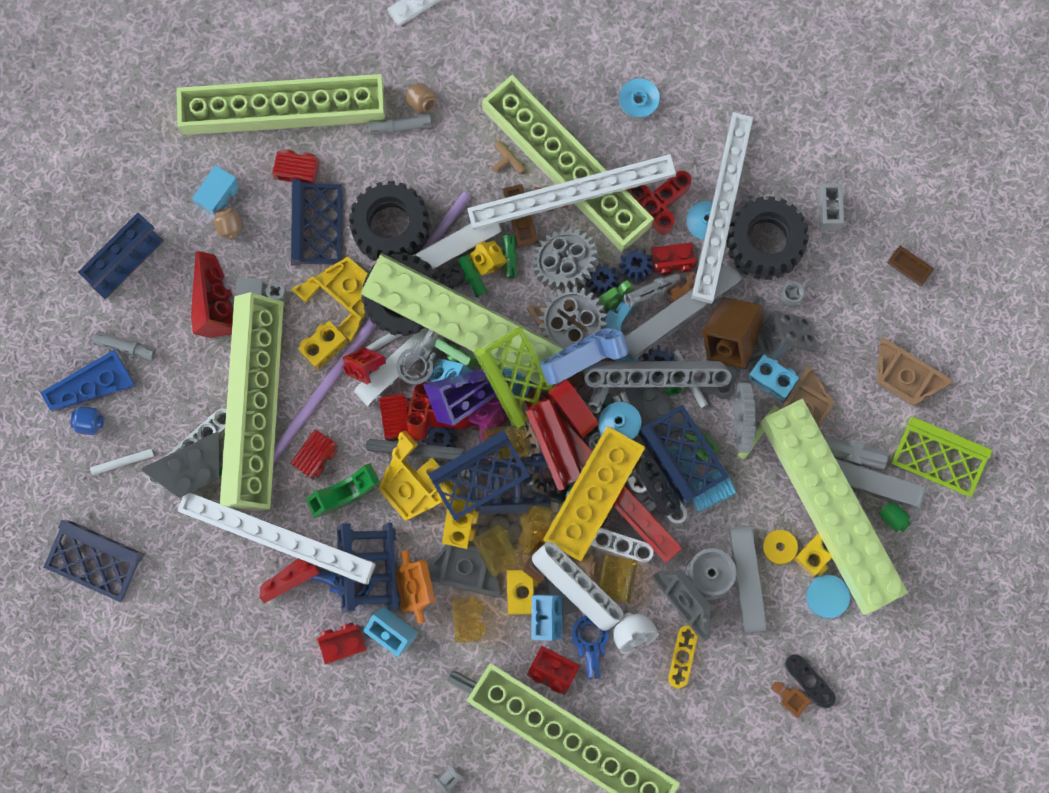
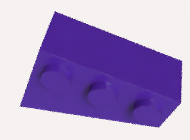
[423,370,496,426]

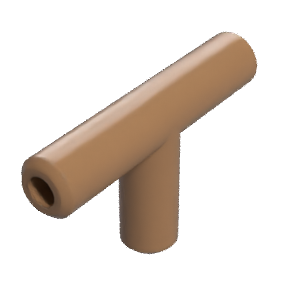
[492,141,526,174]

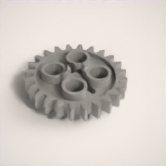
[531,228,599,290]
[538,286,607,348]
[733,383,756,453]

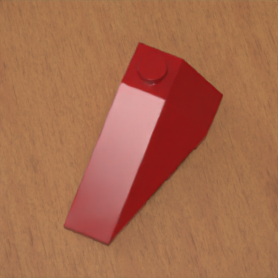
[191,250,234,338]

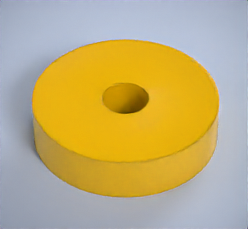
[762,530,798,565]

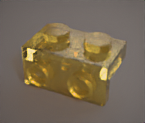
[482,425,530,462]
[519,505,552,556]
[472,524,520,578]
[598,555,638,604]
[451,596,485,644]

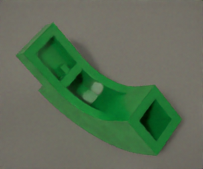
[305,463,380,519]

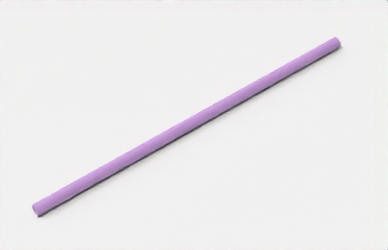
[273,192,471,464]

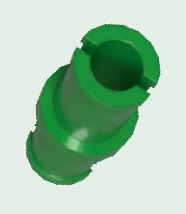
[502,235,518,278]
[457,254,488,297]

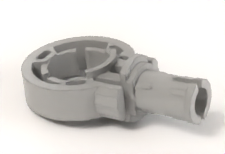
[397,329,440,384]

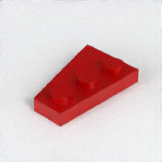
[259,558,320,604]

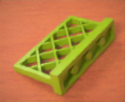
[473,326,554,428]
[890,416,993,498]

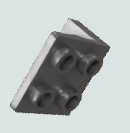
[761,310,818,360]

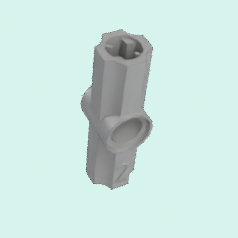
[824,436,888,470]

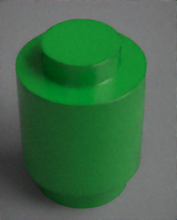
[879,501,911,533]

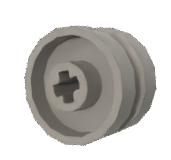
[685,548,737,601]

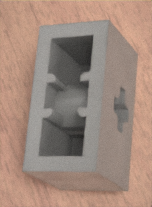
[818,183,844,231]

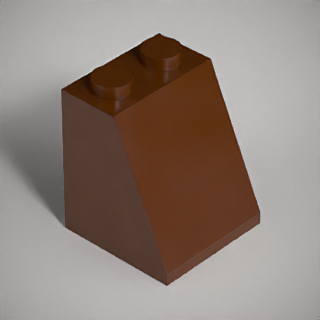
[702,297,764,369]

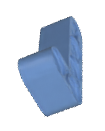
[540,328,629,385]

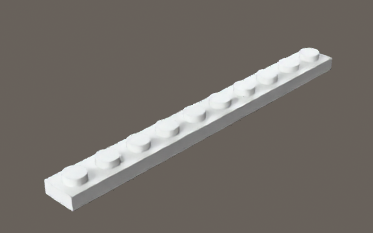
[691,112,753,304]
[467,154,676,230]
[178,493,375,585]

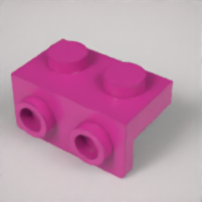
[469,396,509,442]

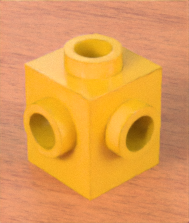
[470,241,507,276]

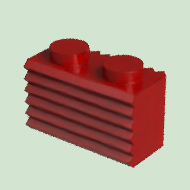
[272,149,320,183]
[379,393,411,441]
[290,429,338,480]

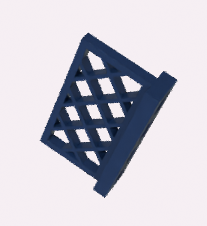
[291,180,342,266]
[638,404,729,505]
[428,430,531,521]
[43,520,144,602]

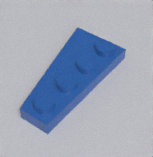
[40,350,136,412]

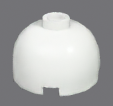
[614,613,658,654]

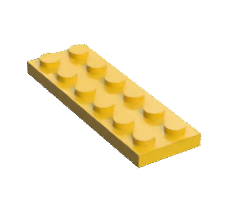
[543,426,645,561]

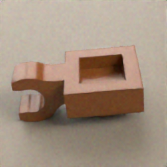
[667,272,696,304]
[771,682,811,718]

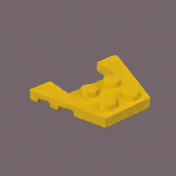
[291,257,368,342]
[378,431,460,521]

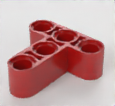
[628,170,692,235]
[543,379,599,438]
[407,382,473,441]

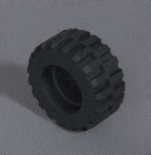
[349,181,430,261]
[726,196,809,280]
[362,253,442,336]

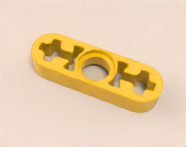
[668,625,698,689]

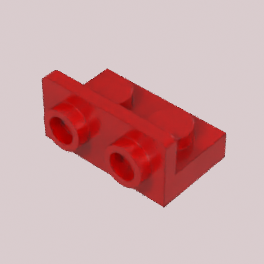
[651,242,697,275]
[343,347,386,385]
[316,622,367,664]
[527,645,580,695]

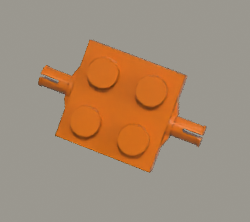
[396,550,436,624]

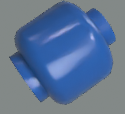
[70,407,104,435]

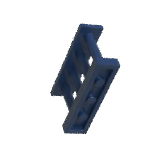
[78,212,164,300]
[469,453,551,514]
[337,522,400,613]

